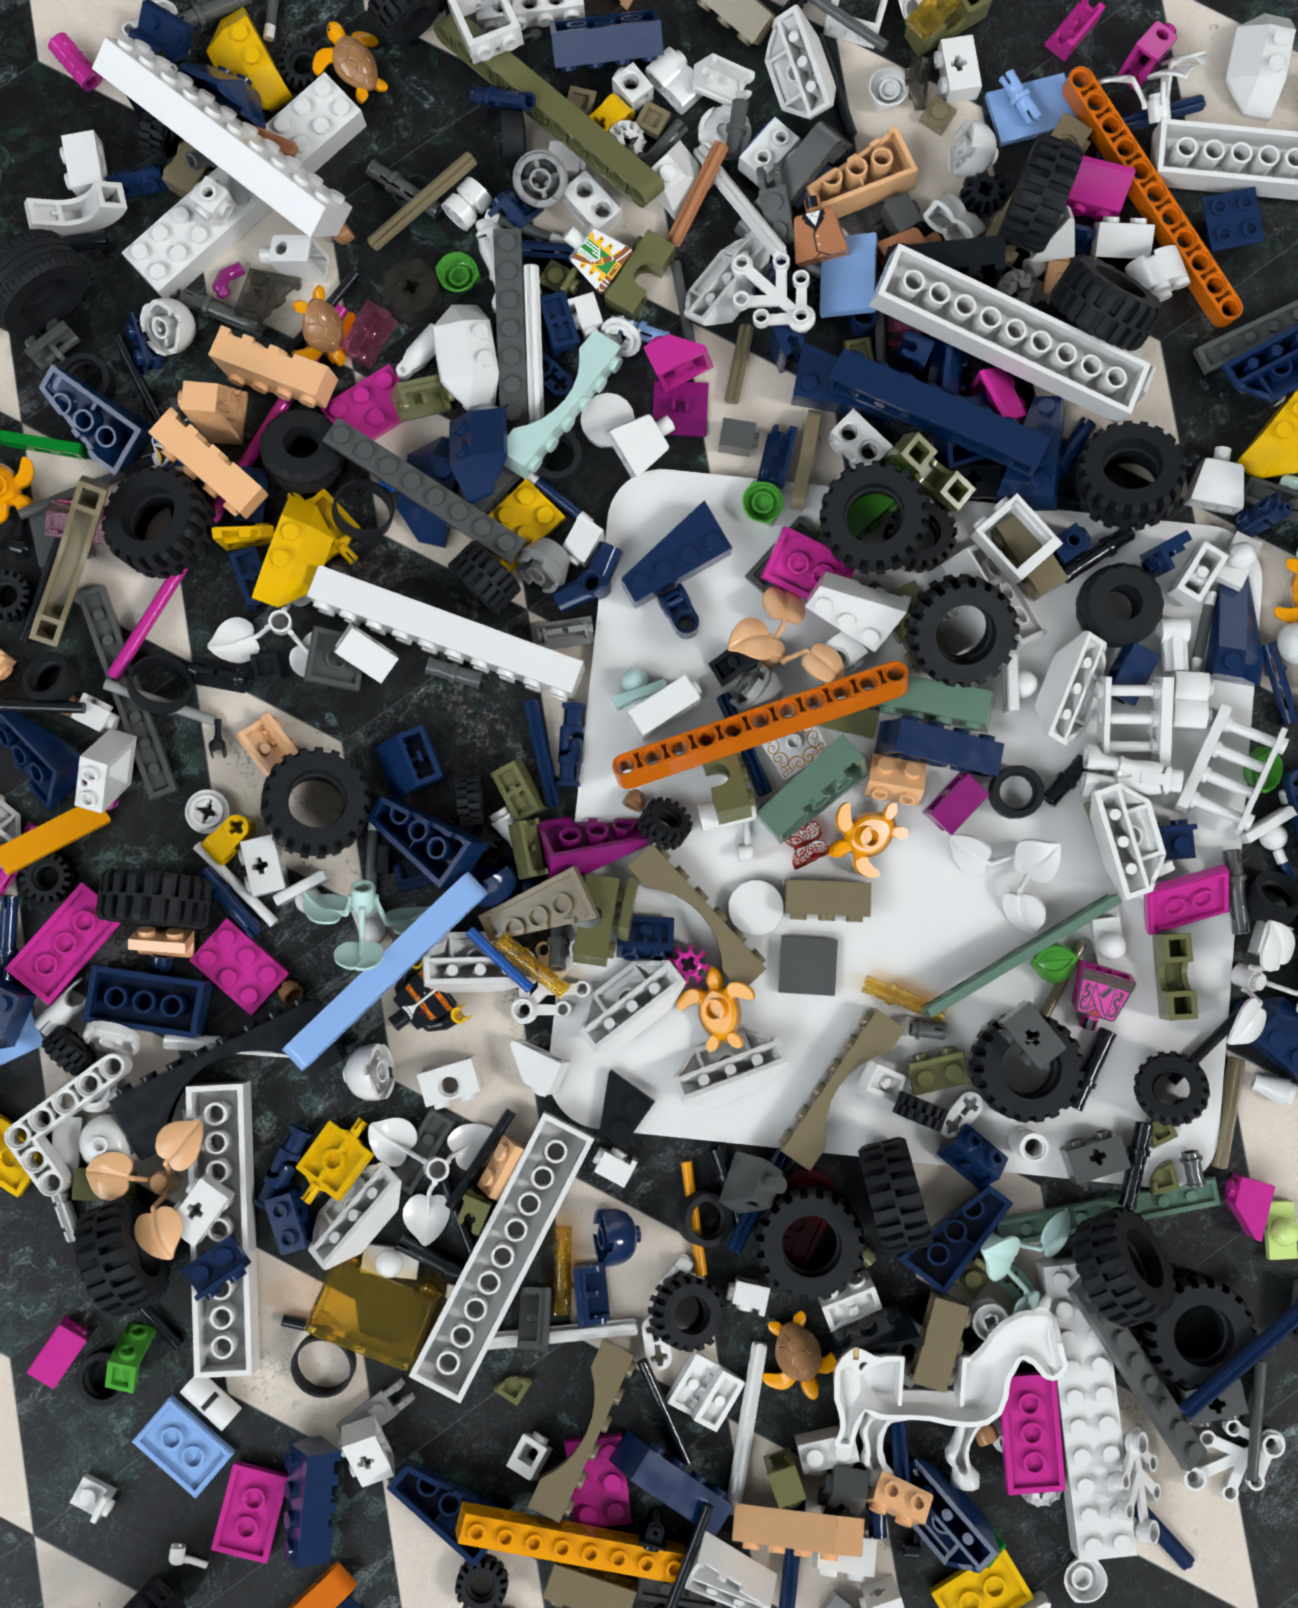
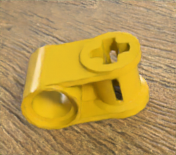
[589,93,635,132]
[201,815,255,866]

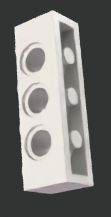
[476,0,585,33]

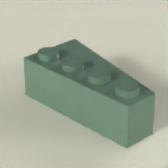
[875,675,995,733]
[757,734,867,845]

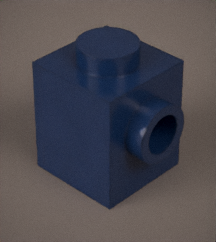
[1053,522,1092,567]

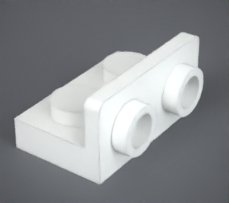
[817,1270,883,1332]

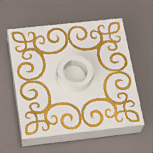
[761,715,828,781]

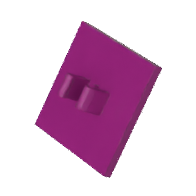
[653,380,709,437]

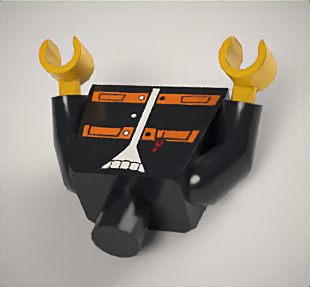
[388,959,472,1032]

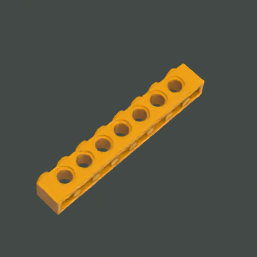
[455,1501,686,1583]

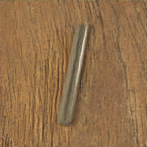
[367,151,477,251]

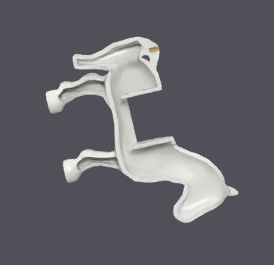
[833,1295,1068,1491]

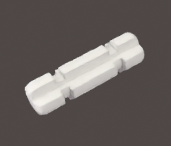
[51,1190,78,1243]

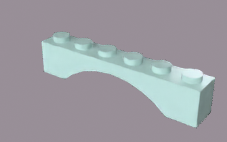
[504,329,623,480]

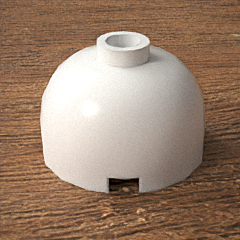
[948,119,998,178]
[140,298,196,356]
[343,1043,395,1101]
[79,1112,136,1164]

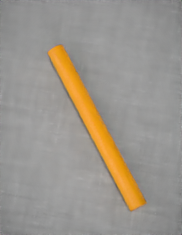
[681,1160,707,1276]

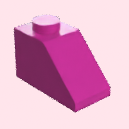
[1225,1173,1275,1242]

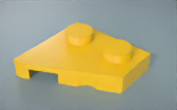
[212,523,276,551]

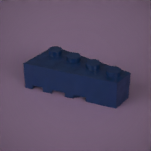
[621,500,732,609]
[897,1184,1013,1296]

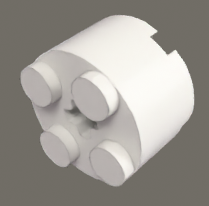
[1124,245,1191,302]

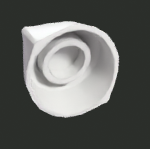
[869,67,909,113]
[1064,1557,1108,1603]

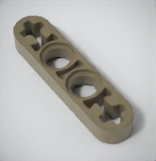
[789,409,822,511]

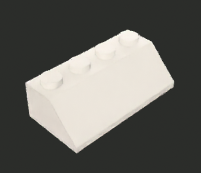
[941,539,1047,655]

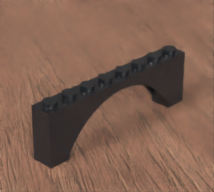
[108,995,347,1161]

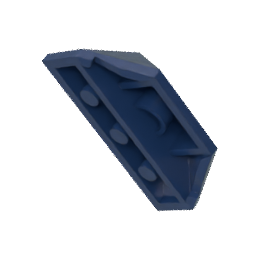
[177,63,266,129]
[1221,324,1298,403]
[924,335,968,396]
[449,403,508,505]
[396,437,459,548]
[1228,996,1298,1083]
[909,1457,1000,1573]

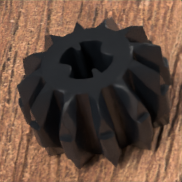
[959,169,1007,219]

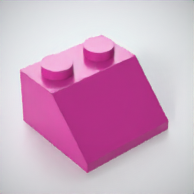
[1064,155,1136,222]
[643,334,714,392]
[968,367,1027,424]

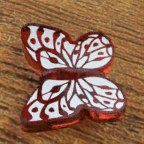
[785,821,830,870]

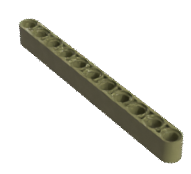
[434,13,665,208]

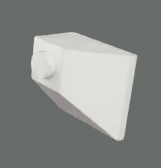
[651,140,714,220]

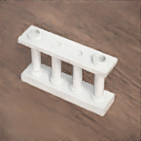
[1091,676,1174,776]
[1174,704,1289,836]

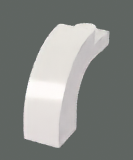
[24,181,127,236]

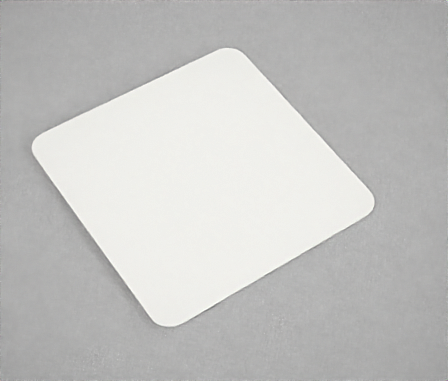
[550,469,1262,1187]

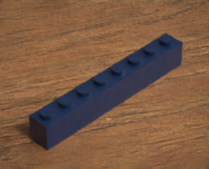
[828,348,1051,477]

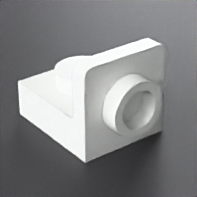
[70,1473,117,1524]

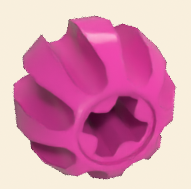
[668,943,709,985]

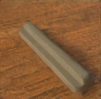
[724,324,754,404]

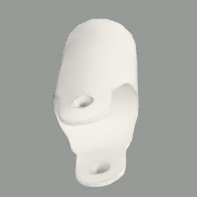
[396,323,436,381]
[34,977,86,1036]

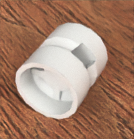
[441,176,493,231]
[967,1295,1009,1340]

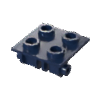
[1201,187,1265,252]

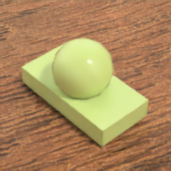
[1264,1200,1298,1260]

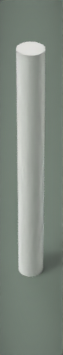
[193,841,279,927]

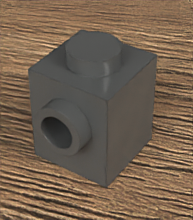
[880,192,923,236]
[718,417,760,457]

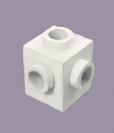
[189,176,237,227]

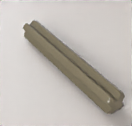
[1211,1057,1245,1169]

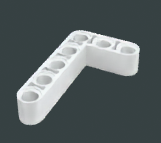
[4,1052,133,1196]

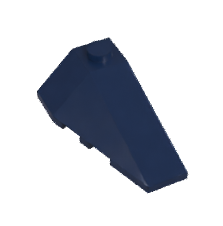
[39,364,153,476]
[1204,575,1264,687]
[0,711,81,810]

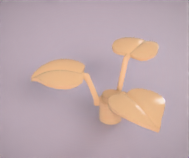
[728,585,845,683]
[86,1120,203,1260]

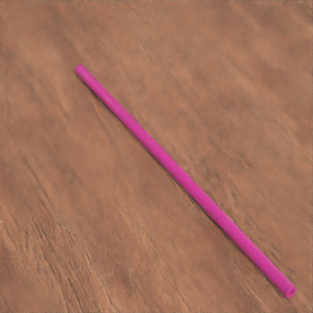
[106,304,349,681]

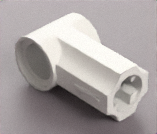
[1156,618,1191,673]

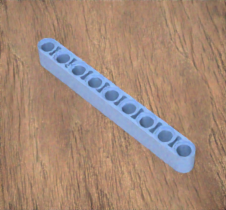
[282,872,488,1071]

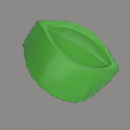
[435,252,481,292]
[742,481,784,527]
[1243,747,1283,793]
[1031,942,1079,983]

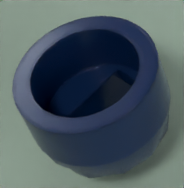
[149,954,173,974]

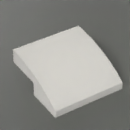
[665,1350,746,1432]

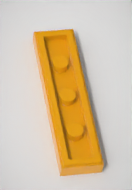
[0,806,111,876]

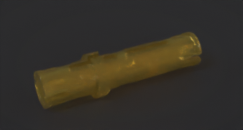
[493,932,570,999]
[861,975,947,1022]
[552,1226,574,1316]

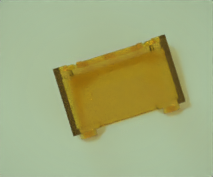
[304,1256,442,1371]

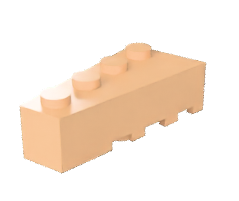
[805,125,918,218]
[208,325,338,409]
[178,381,249,445]
[148,407,268,520]
[732,1503,864,1561]

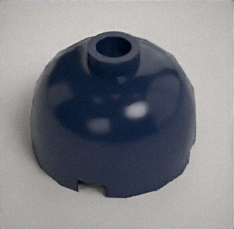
[470,857,518,907]
[593,1208,641,1267]

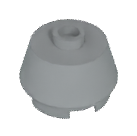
[513,149,568,208]
[516,537,570,593]
[730,663,785,713]

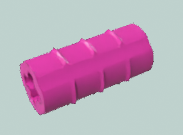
[48,32,102,91]

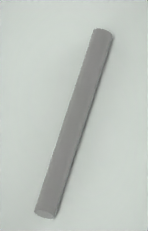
[103,679,216,726]

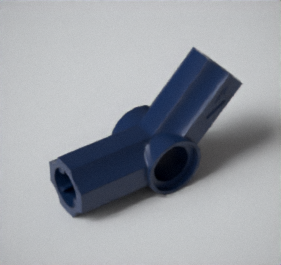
[553,541,624,612]

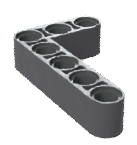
[734,121,853,239]

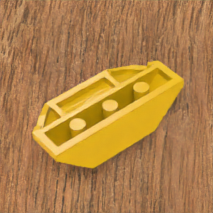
[206,6,294,113]
[1235,389,1298,479]
[252,495,334,608]

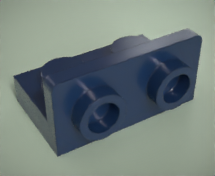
[128,0,194,63]
[487,186,545,229]
[1139,530,1193,579]
[1157,819,1198,860]
[616,916,674,961]
[936,1123,1008,1189]
[264,1186,314,1255]
[182,1233,251,1301]

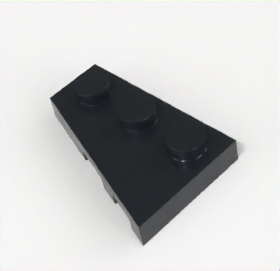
[825,1299,924,1362]

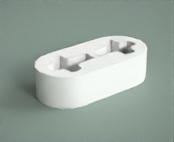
[941,1090,983,1139]
[642,1314,672,1370]

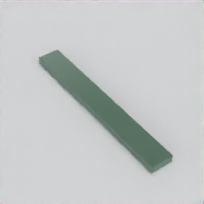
[920,893,1122,1017]
[995,1175,1221,1243]

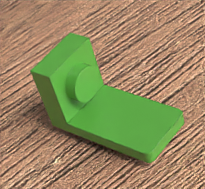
[105,1322,156,1394]

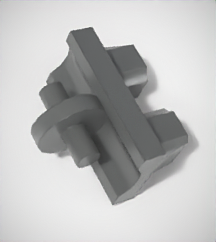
[24,318,81,371]

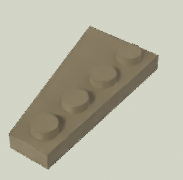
[478,866,600,941]

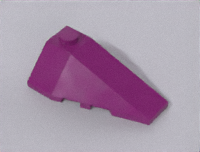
[537,817,655,879]

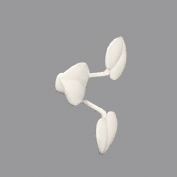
[1097,51,1208,124]
[207,595,312,677]
[949,834,1062,934]
[1226,920,1298,1045]
[368,1118,494,1246]

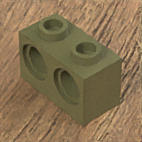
[763,1447,807,1509]

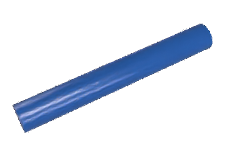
[465,927,535,993]

